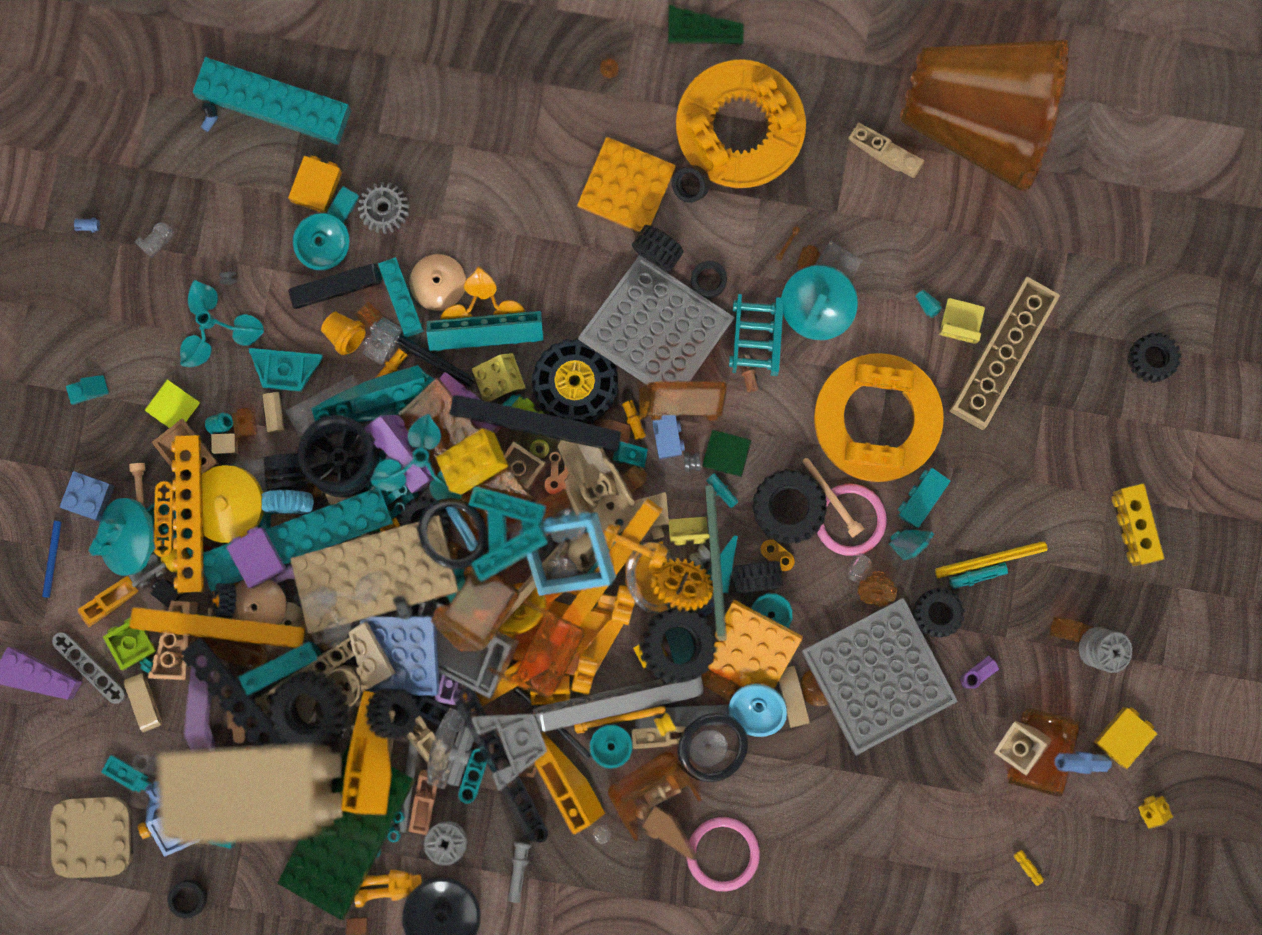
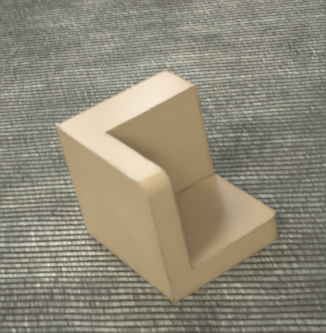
[211,434,238,455]

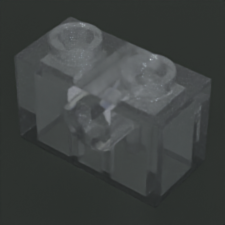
[363,317,403,365]

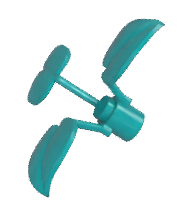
[180,280,264,367]
[370,414,463,500]

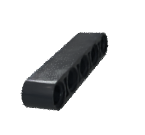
[288,263,383,309]

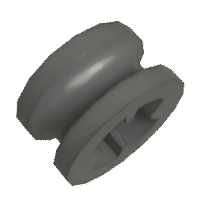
[219,272,237,284]

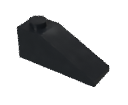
[412,695,465,734]

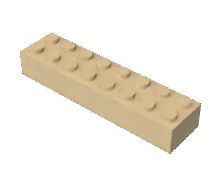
[949,277,1060,430]

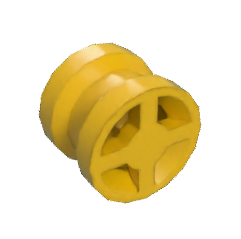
[653,713,676,737]

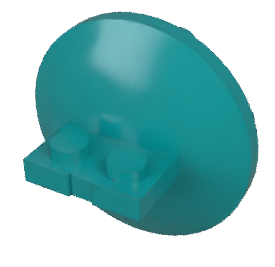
[781,265,858,340]
[88,498,155,576]

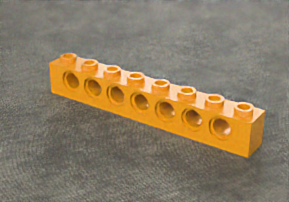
[171,435,204,593]

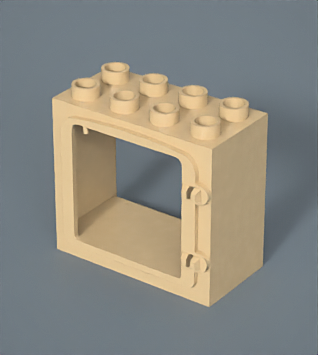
[159,746,343,843]

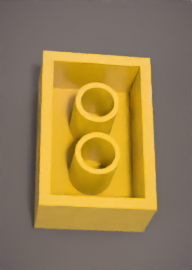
[436,428,508,495]

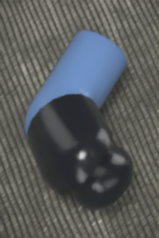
[200,103,217,132]

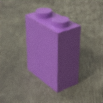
[227,527,287,588]

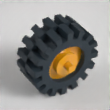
[212,583,237,619]

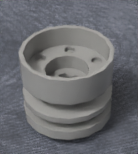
[1079,627,1132,673]
[424,821,468,865]

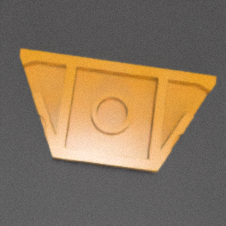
[625,541,664,614]

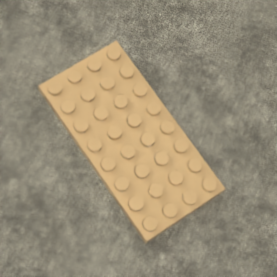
[291,516,459,634]

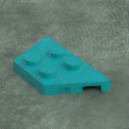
[249,348,323,392]

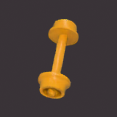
[603,524,668,568]

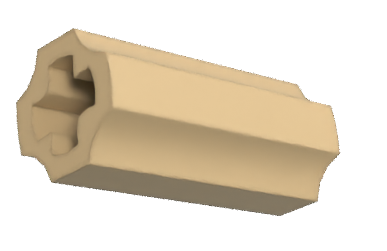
[263,392,284,433]

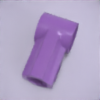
[960,656,999,689]

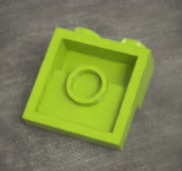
[103,617,157,670]

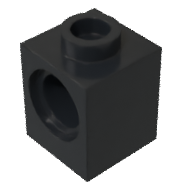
[150,578,184,608]

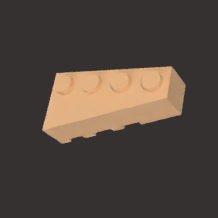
[148,601,198,680]

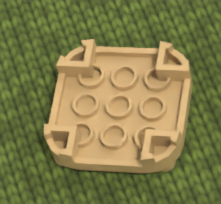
[51,796,133,878]

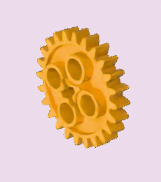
[651,558,713,611]

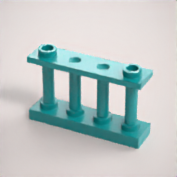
[729,294,784,376]
[239,641,322,695]

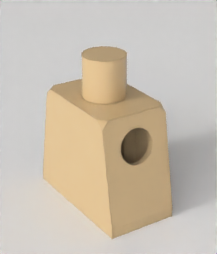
[634,492,669,540]

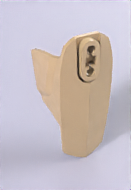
[558,440,636,534]

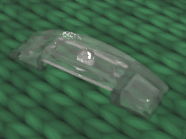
[427,708,465,789]

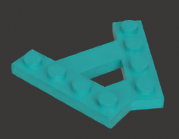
[469,486,548,581]

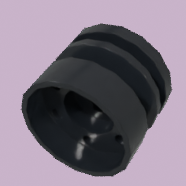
[263,453,307,491]

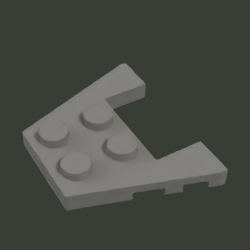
[471,714,547,790]

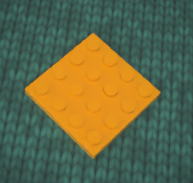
[577,137,676,233]
[708,600,803,689]

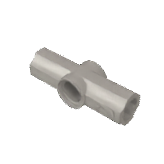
[443,725,474,786]

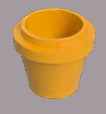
[321,312,366,355]

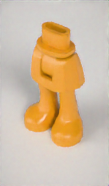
[355,870,422,908]

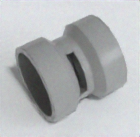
[688,544,711,570]

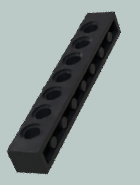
[181,637,292,749]

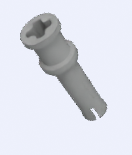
[508,841,532,903]

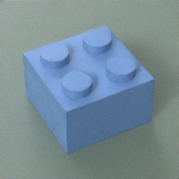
[60,471,115,521]

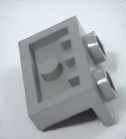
[128,551,167,588]

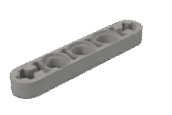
[52,632,126,704]

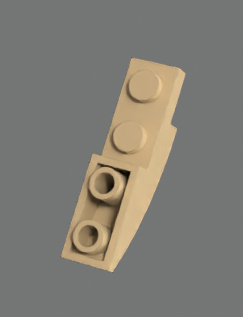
[849,122,924,178]

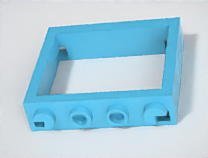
[519,512,616,595]

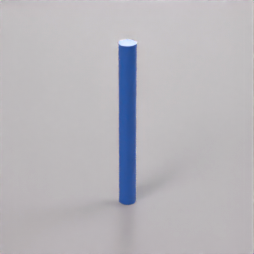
[42,521,62,598]

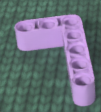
[185,650,215,753]

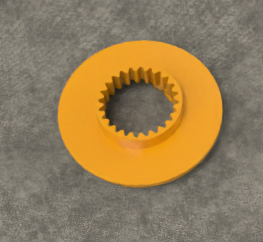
[676,60,806,188]

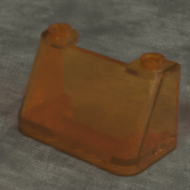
[431,565,520,652]
[1007,708,1080,797]

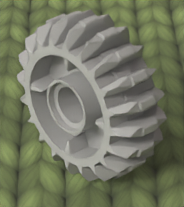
[358,182,410,234]

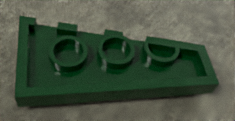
[668,5,744,44]

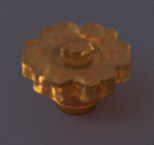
[857,571,897,606]

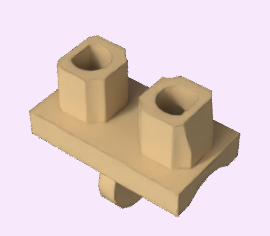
[641,774,681,808]

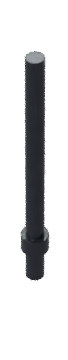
[513,684,592,761]

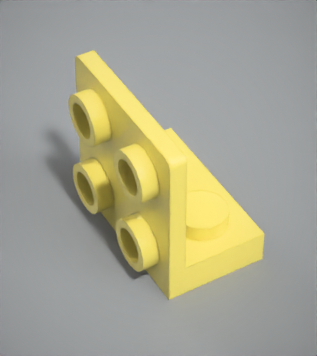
[939,298,985,344]
[472,353,526,402]
[669,517,710,546]

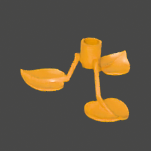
[440,267,526,320]

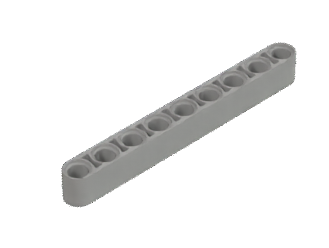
[533,676,704,732]

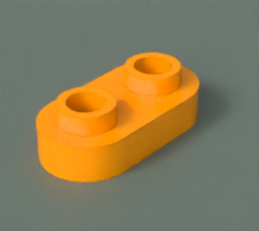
[760,539,795,571]

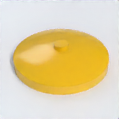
[190,465,264,543]

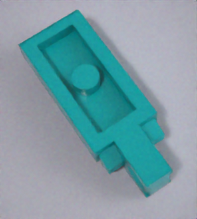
[101,755,155,793]

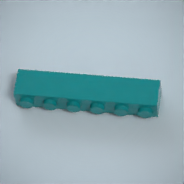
[426,311,544,351]

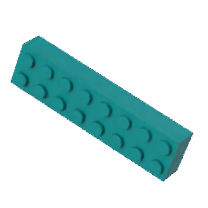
[193,57,351,145]

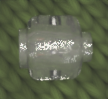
[845,553,874,583]

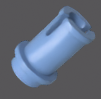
[74,218,100,233]

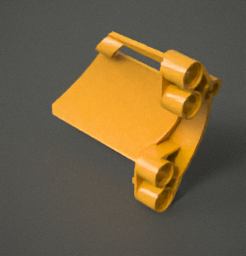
[497,585,638,695]

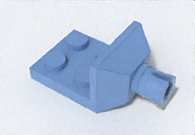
[145,781,195,857]

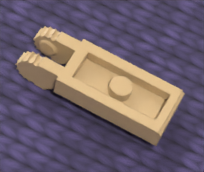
[631,726,686,749]

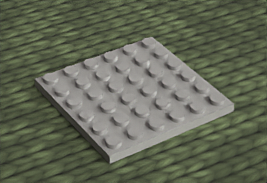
[578,255,735,403]
[801,598,958,755]

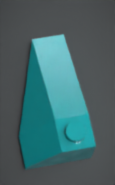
[889,530,934,561]

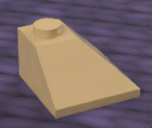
[994,721,1052,776]

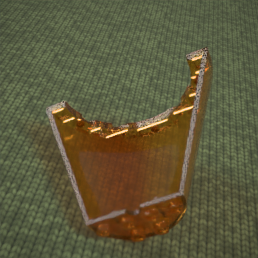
[900,40,1069,192]

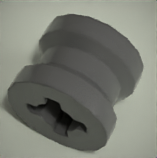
[684,452,701,472]

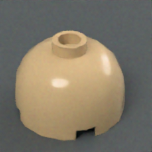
[568,533,597,572]

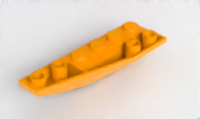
[341,691,391,814]
[533,731,605,835]

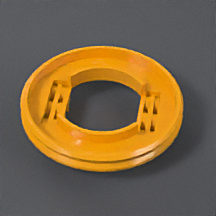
[814,353,944,482]

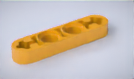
[154,481,175,557]

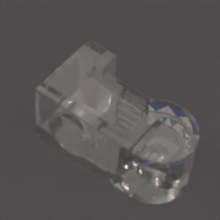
[135,222,173,258]

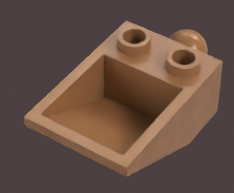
[152,419,221,481]
[636,804,698,860]

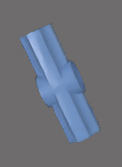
[1055,752,1112,774]

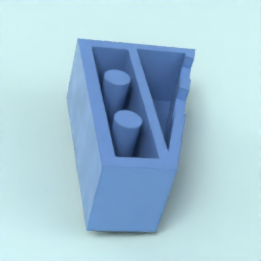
[649,396,685,460]

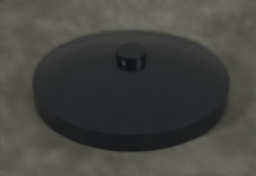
[402,877,481,935]

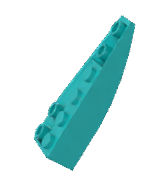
[311,365,431,422]

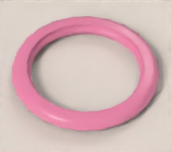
[817,484,887,556]
[686,817,760,891]

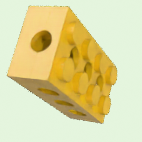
[1112,484,1164,566]

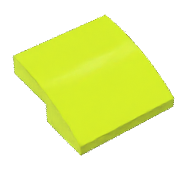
[145,379,200,428]

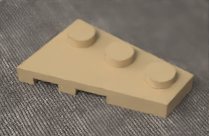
[349,622,395,692]

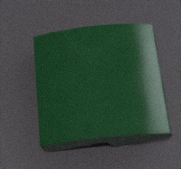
[702,430,752,477]

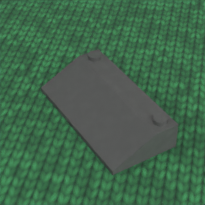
[410,599,519,698]

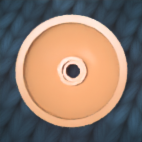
[409,254,466,311]
[232,579,287,625]

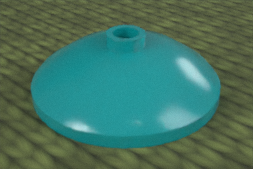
[292,213,349,270]

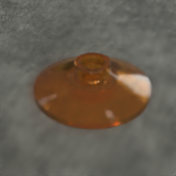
[800,670,828,707]

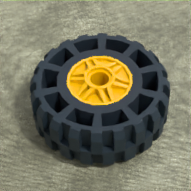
[532,338,618,424]

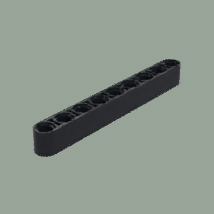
[449,395,622,452]
[453,688,548,843]

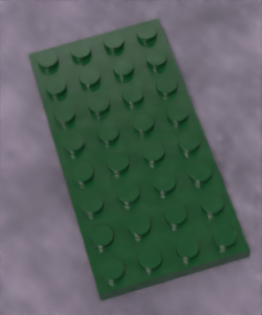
[277,743,416,921]

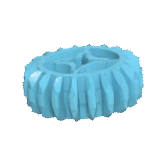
[262,490,314,515]

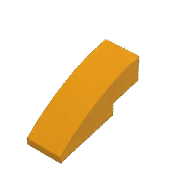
[78,576,139,628]

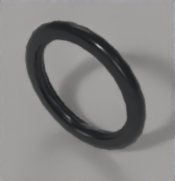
[418,498,488,569]
[678,713,748,782]

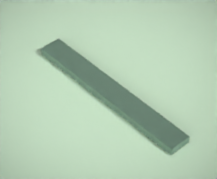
[705,485,727,641]

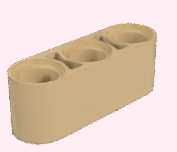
[124,673,162,732]

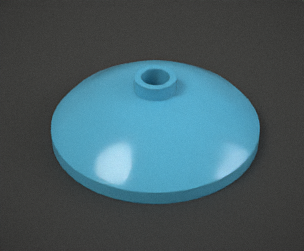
[729,684,787,737]

